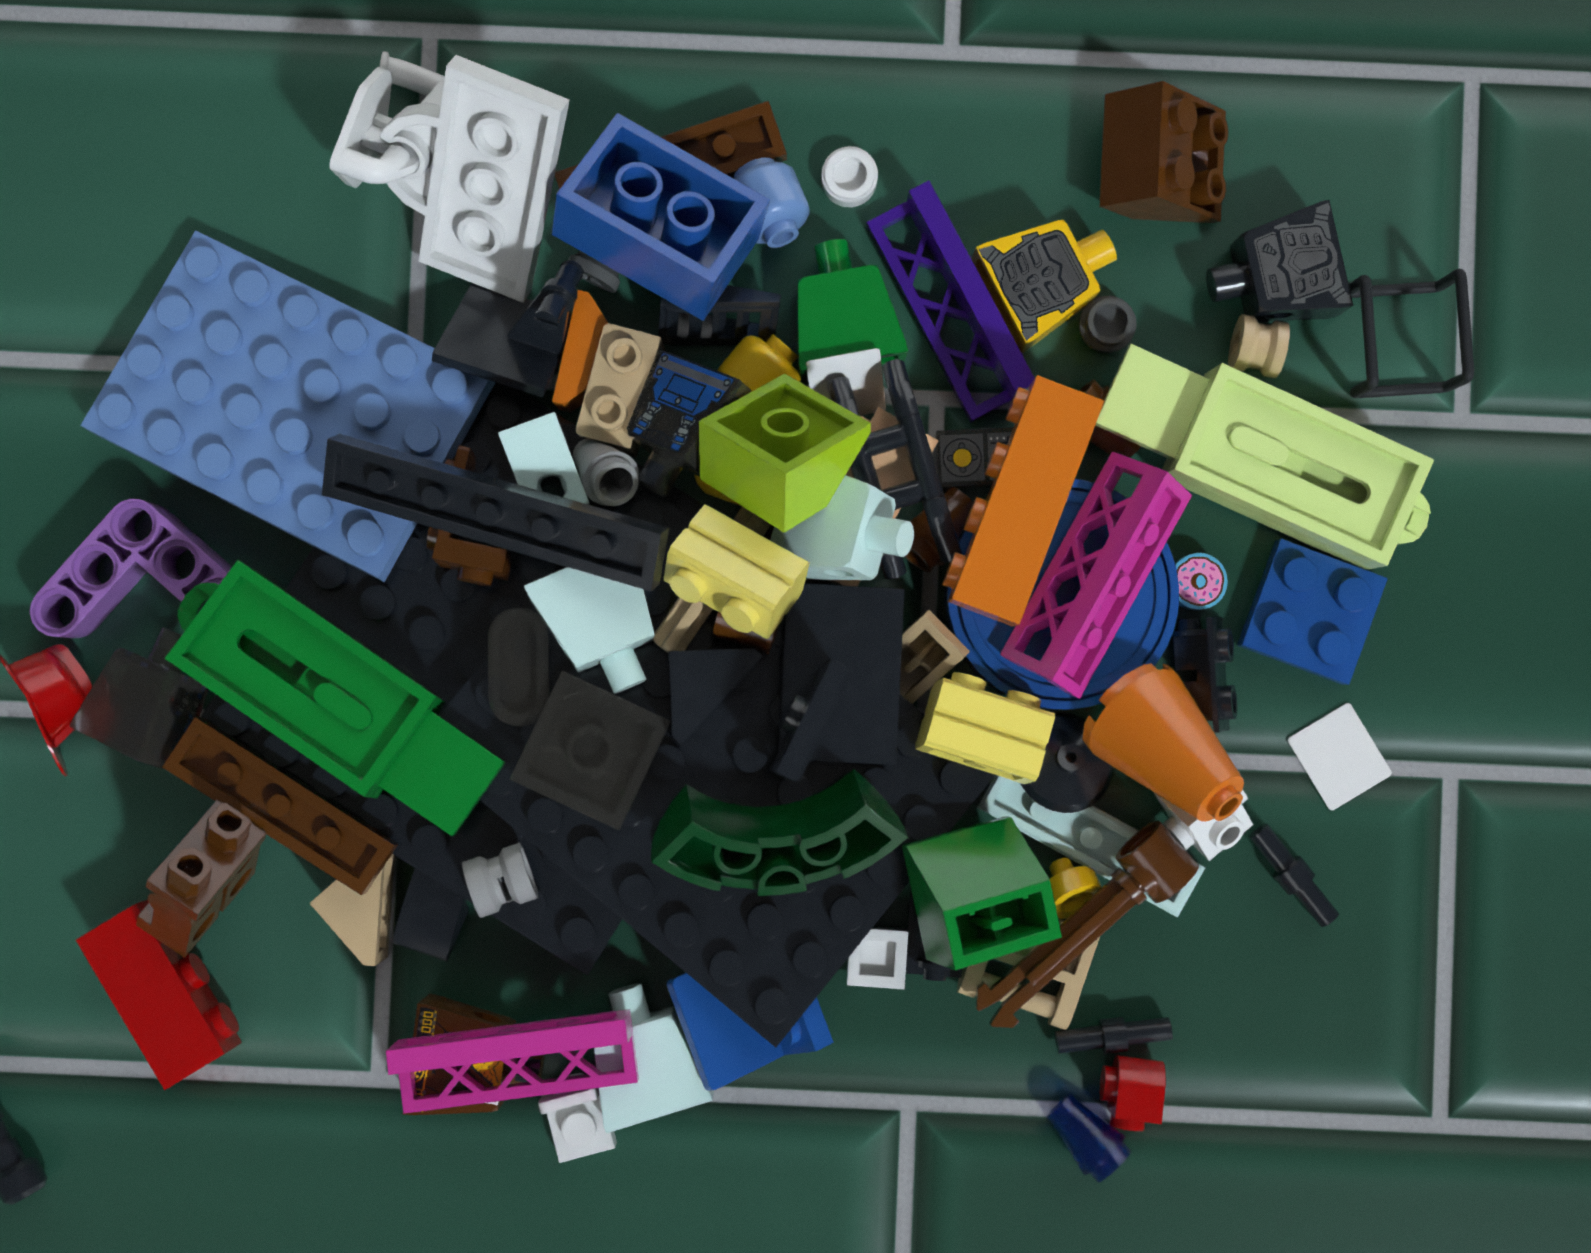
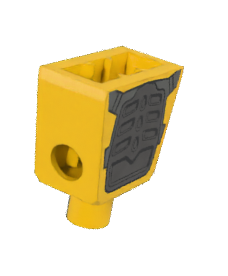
[971,220,1117,353]

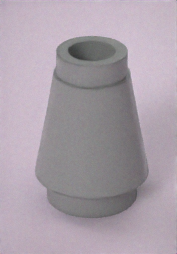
[573,438,639,506]

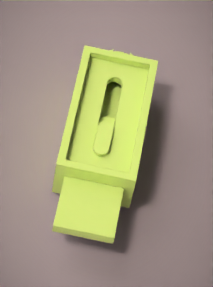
[1096,344,1434,570]

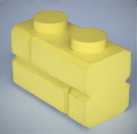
[664,504,810,639]
[915,672,1055,784]

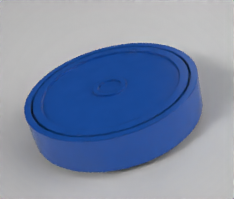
[944,479,1179,710]

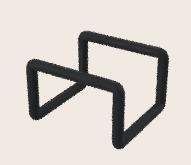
[1349,268,1474,398]

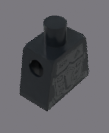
[1206,200,1354,322]

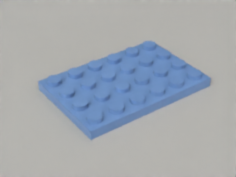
[80,230,495,582]

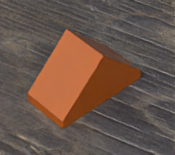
[552,290,608,413]

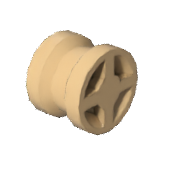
[1228,314,1290,378]

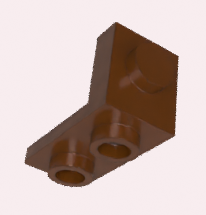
[427,445,513,587]

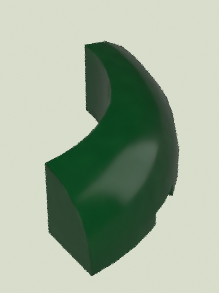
[651,769,908,896]

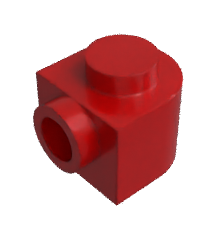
[1099,1055,1166,1131]

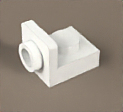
[538,1073,617,1163]

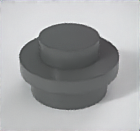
[1079,296,1136,353]

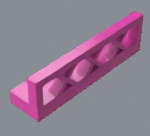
[1000,452,1192,699]
[386,1009,639,1114]

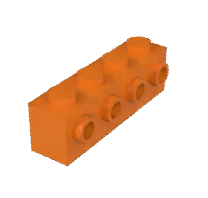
[942,375,1104,627]

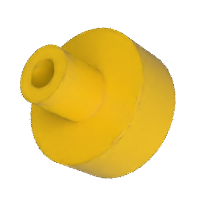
[1049,858,1102,919]

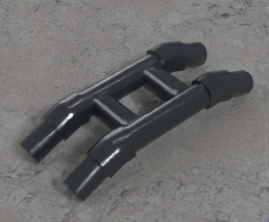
[827,359,963,579]

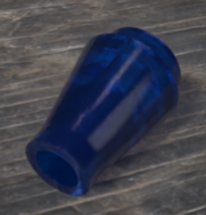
[1046,1093,1132,1183]

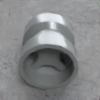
[462,843,538,918]

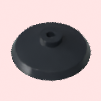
[1020,713,1113,813]

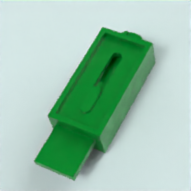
[165,560,506,836]

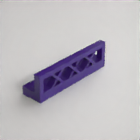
[866,180,1035,423]

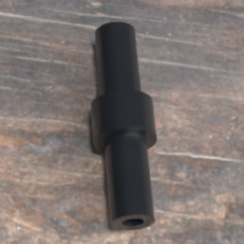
[1249,823,1339,927]
[1054,1017,1173,1054]

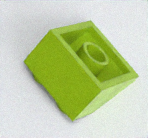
[699,374,871,533]

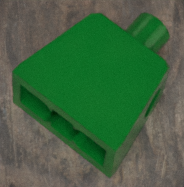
[798,239,908,380]

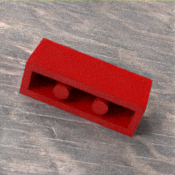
[76,899,242,1091]

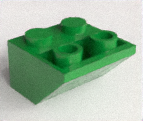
[902,816,1062,971]

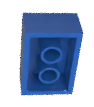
[552,113,770,321]

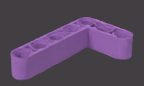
[30,499,232,638]

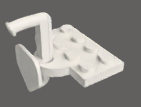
[330,51,570,303]

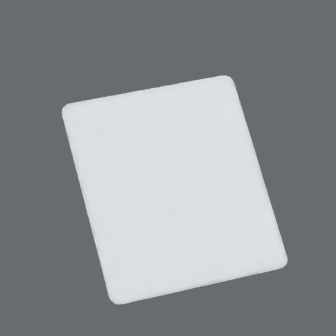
[806,348,886,415]
[1288,703,1392,810]

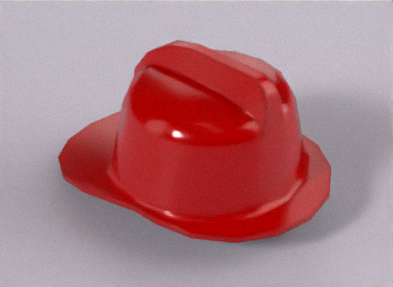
[0,644,93,777]

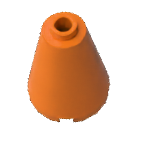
[1082,663,1244,822]

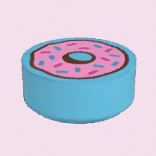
[1175,553,1228,610]

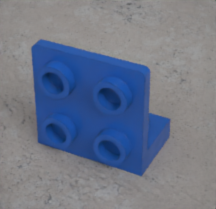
[667,972,834,1091]

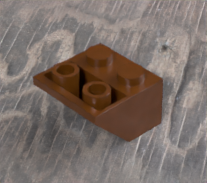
[1099,81,1228,223]

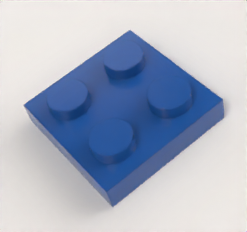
[1237,539,1388,685]

